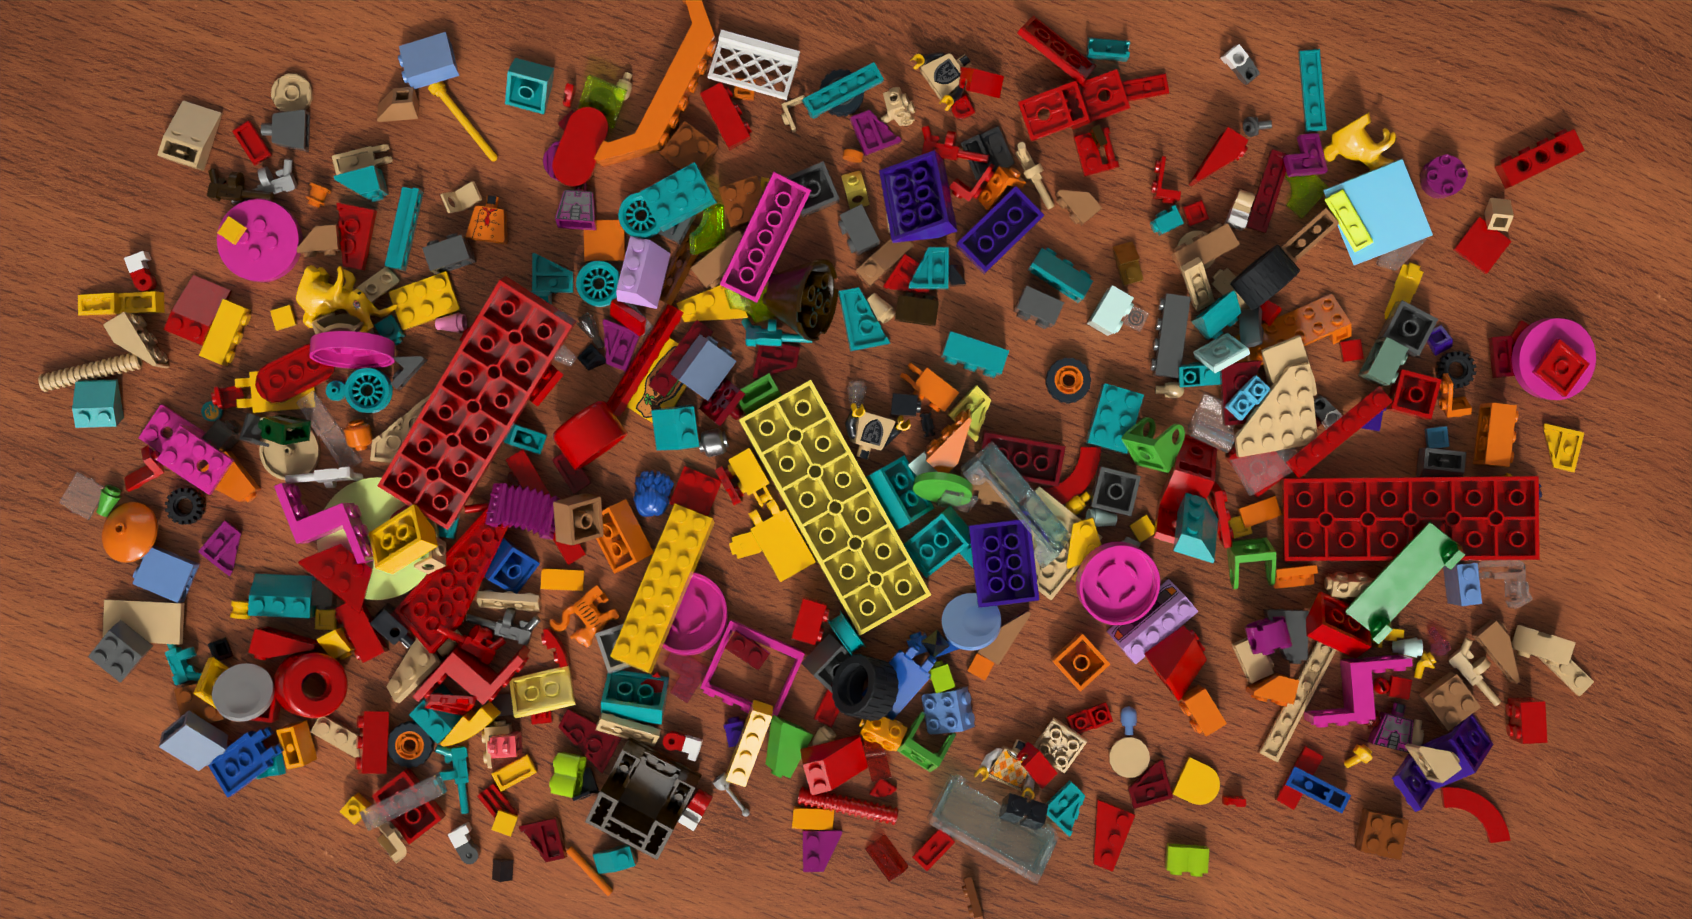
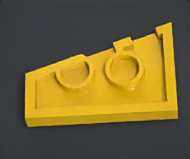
[677,285,748,322]

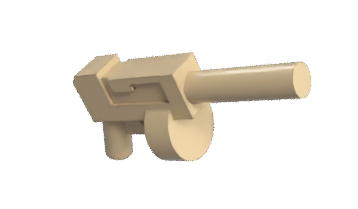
[1015,142,1055,210]
[1448,638,1501,706]

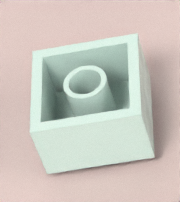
[1087,285,1134,336]

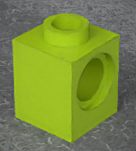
[929,660,955,693]

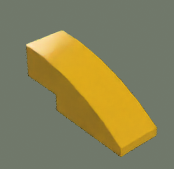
[440,701,501,747]

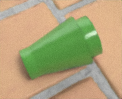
[96,485,121,517]

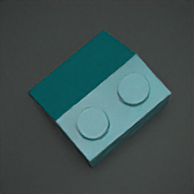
[505,58,554,114]
[334,165,389,202]
[72,380,124,428]
[651,404,699,451]
[409,683,470,744]

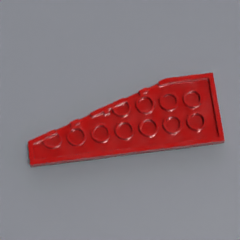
[394,508,509,654]

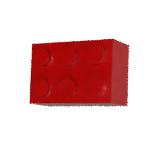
[372,768,446,844]

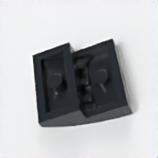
[961,126,1016,180]

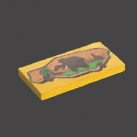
[627,338,687,423]

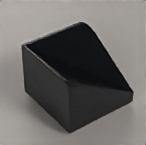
[949,265,966,287]

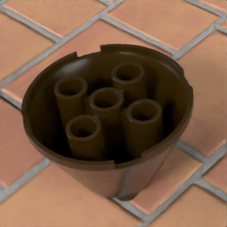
[762,259,838,341]

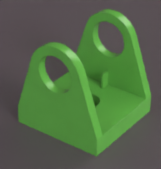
[1121,417,1185,473]
[1227,537,1276,589]
[897,711,956,772]

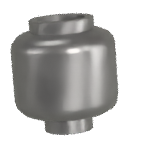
[699,428,729,457]

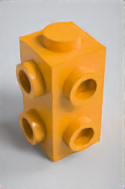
[859,717,908,751]

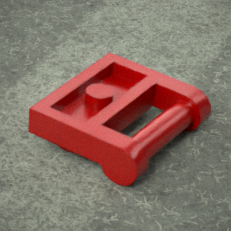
[1073,127,1120,177]

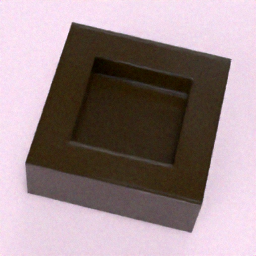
[1089,125,1108,149]

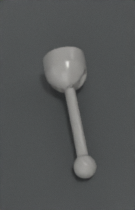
[712,772,750,817]

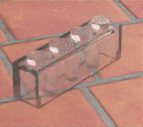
[359,772,448,831]

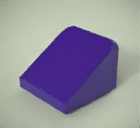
[1427,325,1453,356]

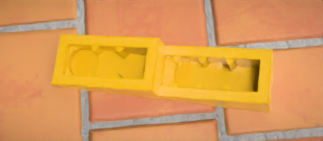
[78,291,165,316]

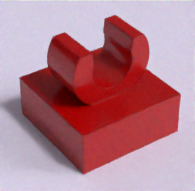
[531,710,553,725]

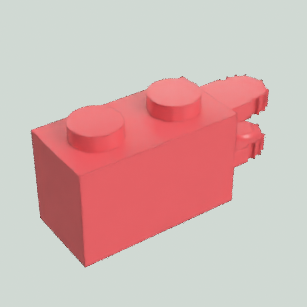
[487,731,522,759]

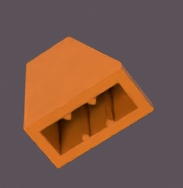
[201,451,261,503]

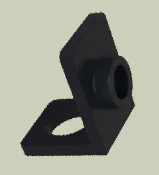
[572,767,600,801]

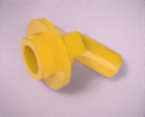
[1414,650,1437,679]
[1344,744,1373,768]

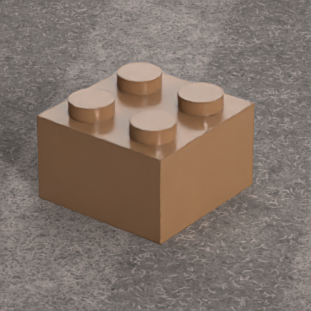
[553,493,604,545]
[1417,672,1481,731]

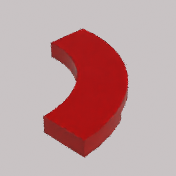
[1042,447,1101,505]
[1440,786,1511,843]

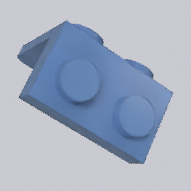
[921,686,975,735]

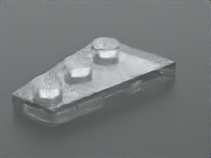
[1230,448,1297,496]

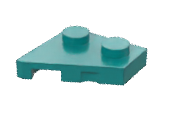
[909,247,949,289]
[532,253,574,293]

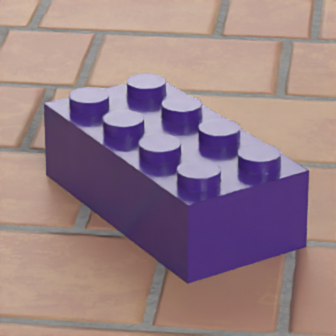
[956,186,1044,274]

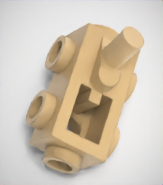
[881,87,916,126]
[1324,572,1375,600]

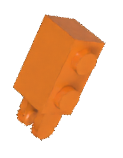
[900,363,959,413]

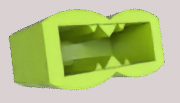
[549,752,586,798]
[1165,843,1209,877]

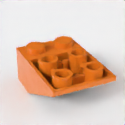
[926,408,972,473]

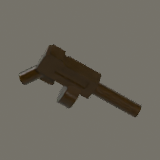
[207,169,274,202]

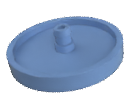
[942,593,1001,651]

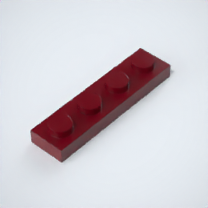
[1246,149,1289,234]
[648,320,714,398]

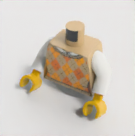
[974,739,1035,800]

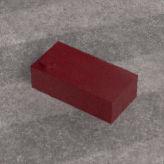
[976,430,1066,486]

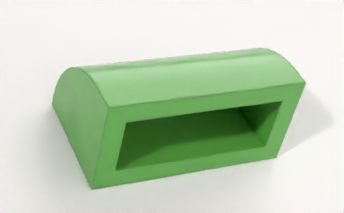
[739,373,782,415]

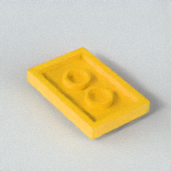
[389,271,461,331]

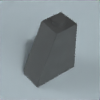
[1263,609,1309,664]

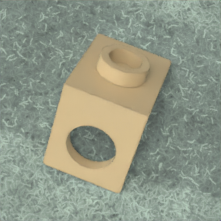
[781,95,805,133]
[440,181,482,213]
[414,537,446,574]

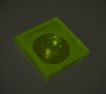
[577,75,628,129]

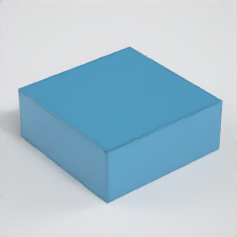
[1425,426,1449,449]

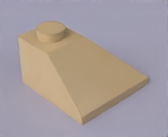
[1405,743,1462,783]

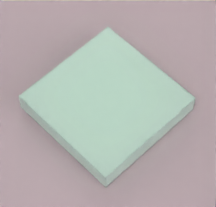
[1193,333,1250,373]

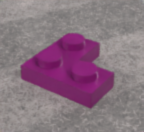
[1283,133,1328,177]

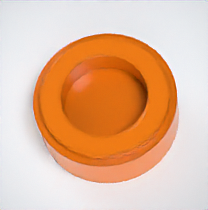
[842,149,864,163]

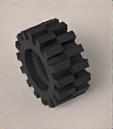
[1435,351,1477,388]
[165,488,206,525]

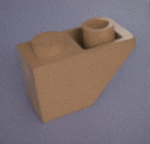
[377,87,419,122]
[1055,190,1102,226]
[297,225,342,258]

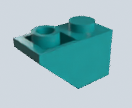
[1178,362,1221,387]

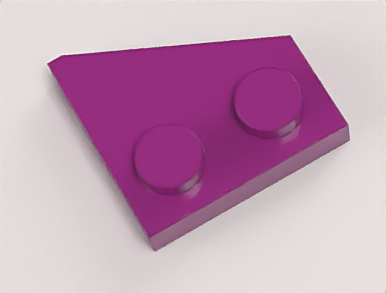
[849,110,901,156]
[603,319,640,371]
[198,520,242,576]
[803,830,842,872]

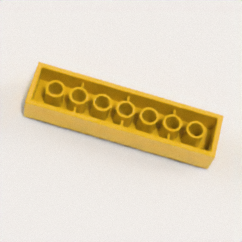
[610,504,715,674]

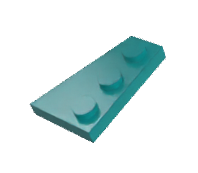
[838,287,891,352]

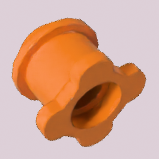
[305,182,331,208]

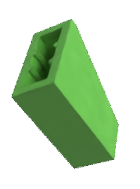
[765,715,813,778]

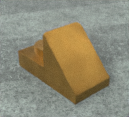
[1112,241,1144,286]

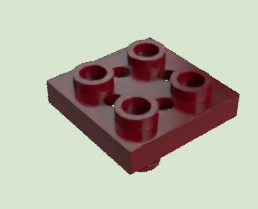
[699,378,745,426]

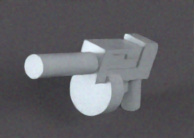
[231,159,297,204]

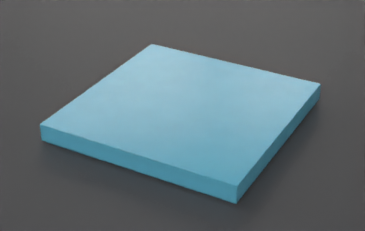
[1324,158,1433,265]

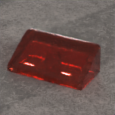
[865,834,908,881]

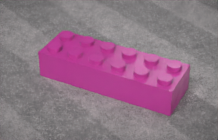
[720,171,811,303]

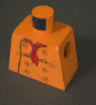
[466,195,508,245]

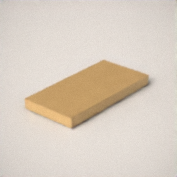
[103,599,184,645]

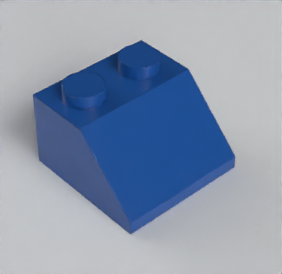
[485,537,540,594]

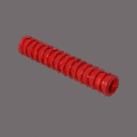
[797,786,899,825]

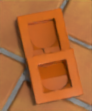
[1238,496,1282,528]

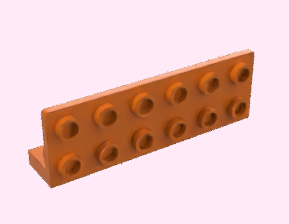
[1234,294,1352,377]

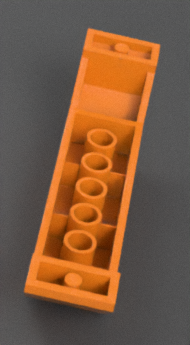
[594,0,717,167]

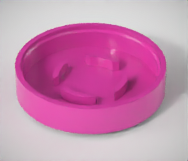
[217,199,303,282]
[1512,318,1596,400]
[309,331,395,369]
[1076,542,1160,625]
[663,573,728,655]

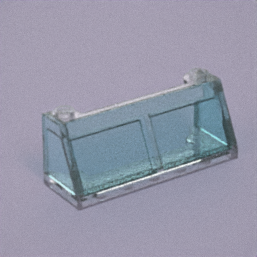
[961,441,1072,568]
[927,774,1059,884]

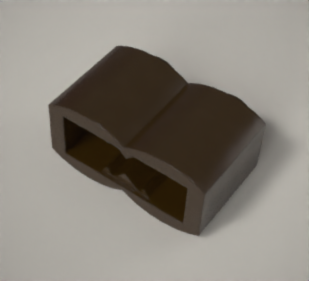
[894,292,939,327]

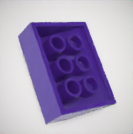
[879,150,958,243]
[969,518,1039,608]

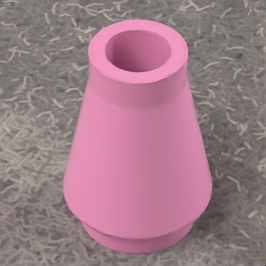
[435,313,467,333]

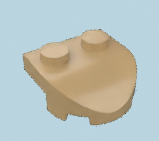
[373,815,407,864]

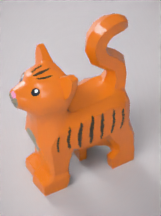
[549,585,621,648]

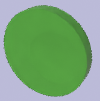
[913,472,973,504]

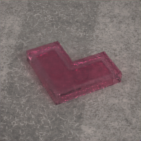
[664,653,709,703]

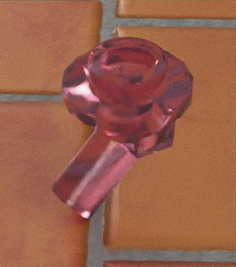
[1428,627,1451,656]

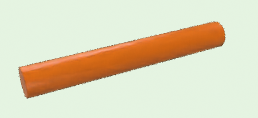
[566,846,613,896]

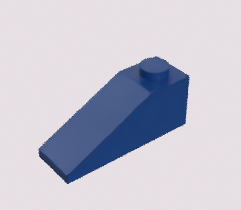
[1285,766,1351,813]

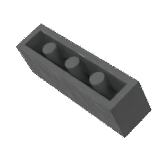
[1150,293,1191,379]

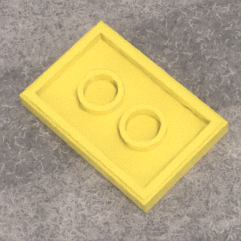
[509,665,576,719]

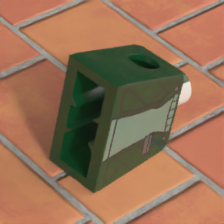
[258,415,311,445]

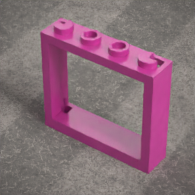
[700,619,805,717]

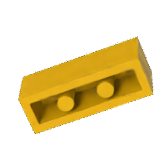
[199,299,251,366]

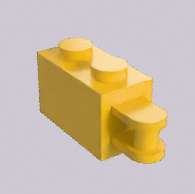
[727,448,773,507]

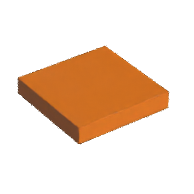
[584,220,626,262]

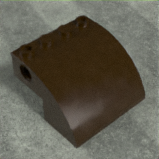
[585,737,702,860]

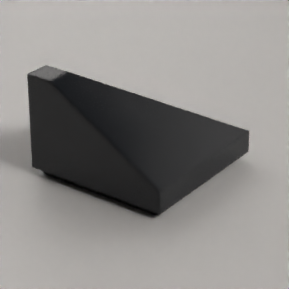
[577,344,606,371]

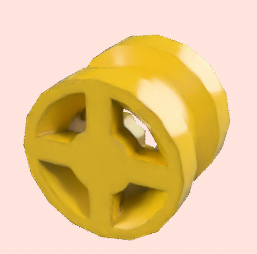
[230,600,251,619]

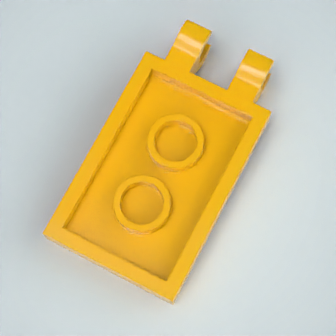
[235,371,316,413]
[748,500,816,582]

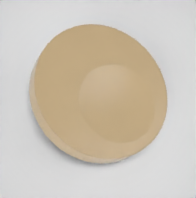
[259,428,321,480]

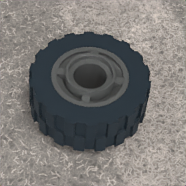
[819,69,864,117]

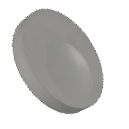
[212,663,275,722]

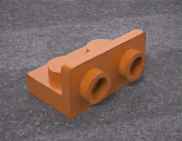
[1273,564,1318,589]

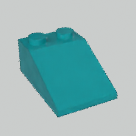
[1191,290,1241,340]
[903,505,970,578]

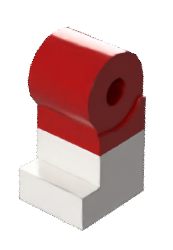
[124,251,157,292]
[663,731,703,761]
[678,788,713,831]

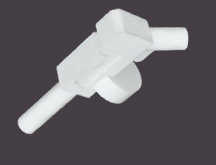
[285,467,363,488]

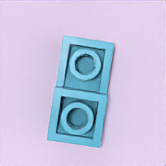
[1225,375,1271,420]

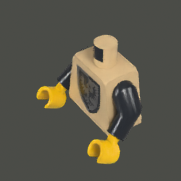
[910,52,971,111]
[845,403,910,459]

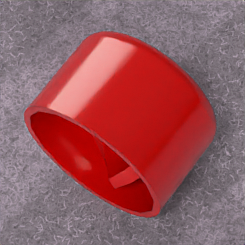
[553,400,628,471]
[273,651,348,718]

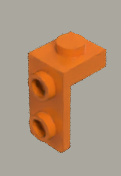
[978,166,1026,211]
[1439,373,1472,418]

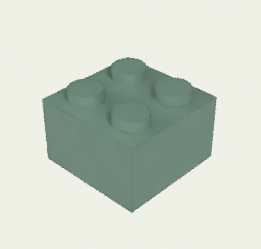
[1358,337,1409,387]

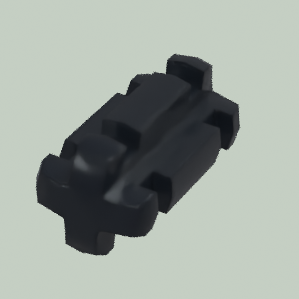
[920,412,935,437]

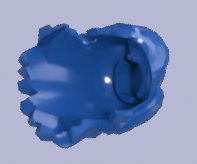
[633,471,674,517]

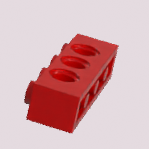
[1495,128,1585,189]

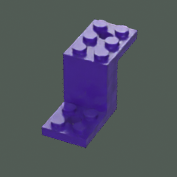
[1392,714,1494,812]

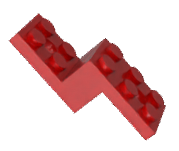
[1018,69,1131,141]

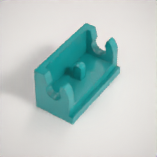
[1086,37,1130,62]

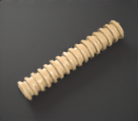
[38,353,142,392]

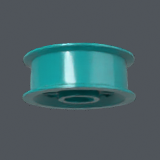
[618,192,661,239]
[576,261,620,307]
[344,368,393,413]
[827,610,866,655]

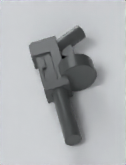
[466,608,541,645]

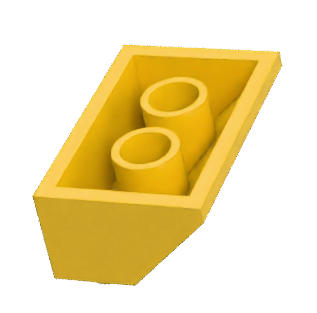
[369,504,438,574]

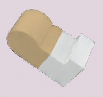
[1224,189,1255,230]

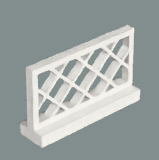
[708,30,800,100]

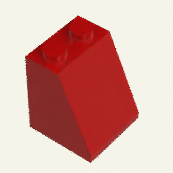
[1144,625,1207,701]

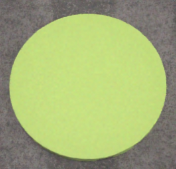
[317,477,439,600]

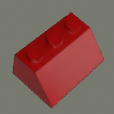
[1306,592,1372,659]

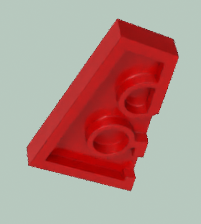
[336,203,377,271]
[1209,482,1234,549]

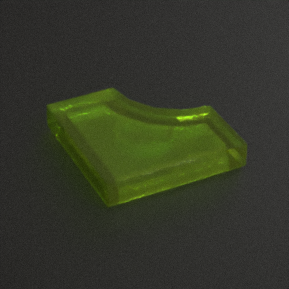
[1285,175,1329,219]
[689,203,725,255]
[724,285,775,323]

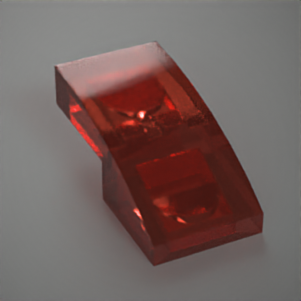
[862,740,892,782]

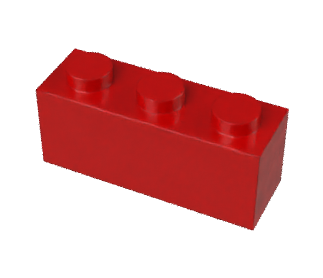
[700,82,752,151]
[335,602,389,663]
[355,711,389,774]

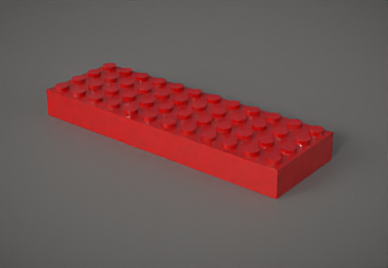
[377,276,577,530]
[1282,476,1540,561]

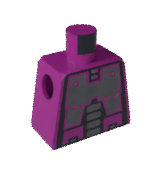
[555,183,597,230]
[1368,702,1413,753]

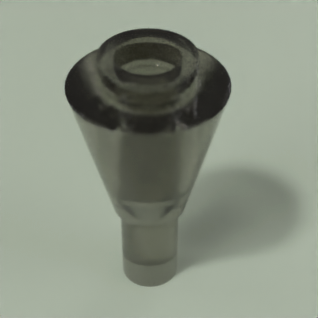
[576,312,605,349]

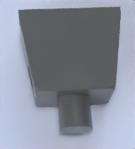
[261,110,311,152]

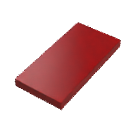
[1017,16,1096,84]

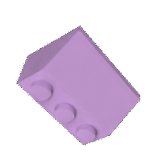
[617,236,671,309]

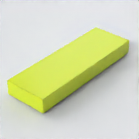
[1325,189,1373,252]

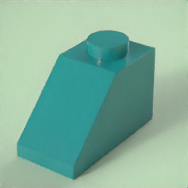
[504,424,547,454]
[593,844,638,874]

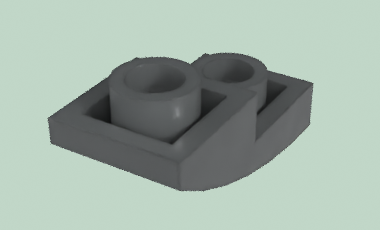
[1240,306,1264,347]

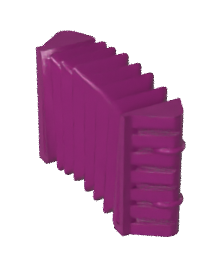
[485,483,561,540]

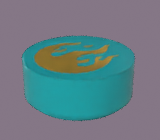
[201,401,224,422]

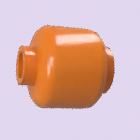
[344,419,373,451]

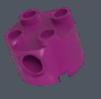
[1420,154,1468,199]
[1245,616,1292,655]

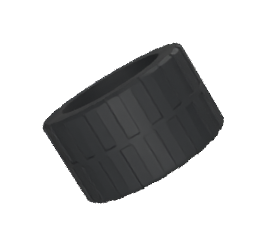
[1230,245,1300,310]
[832,654,899,721]

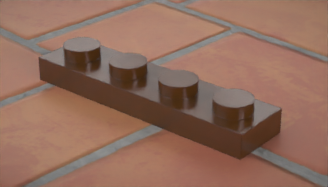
[660,225,709,305]

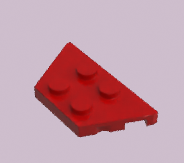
[298,544,372,614]

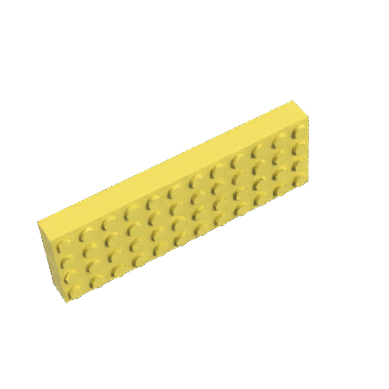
[739,380,931,635]

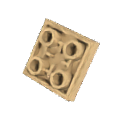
[1033,717,1088,774]

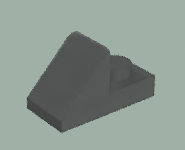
[391,356,428,390]

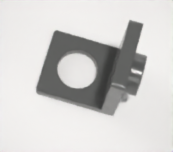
[239,413,269,447]

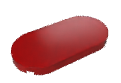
[552,107,609,187]
[255,343,335,403]

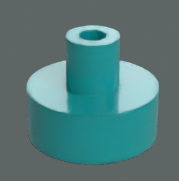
[326,380,345,401]

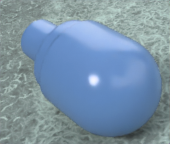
[1120,706,1137,735]

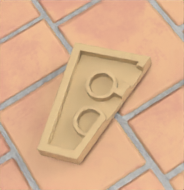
[386,637,442,703]

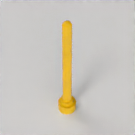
[428,81,497,161]

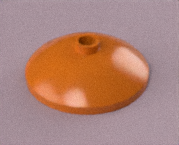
[102,502,158,563]

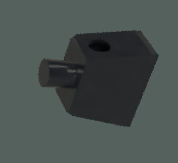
[370,603,416,648]

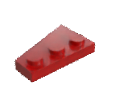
[1093,799,1135,872]

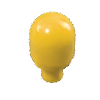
[1065,491,1091,515]

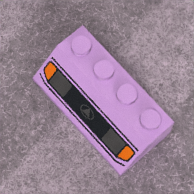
[1106,579,1198,664]

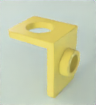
[841,171,869,210]

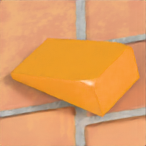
[541,568,584,591]
[792,806,834,830]

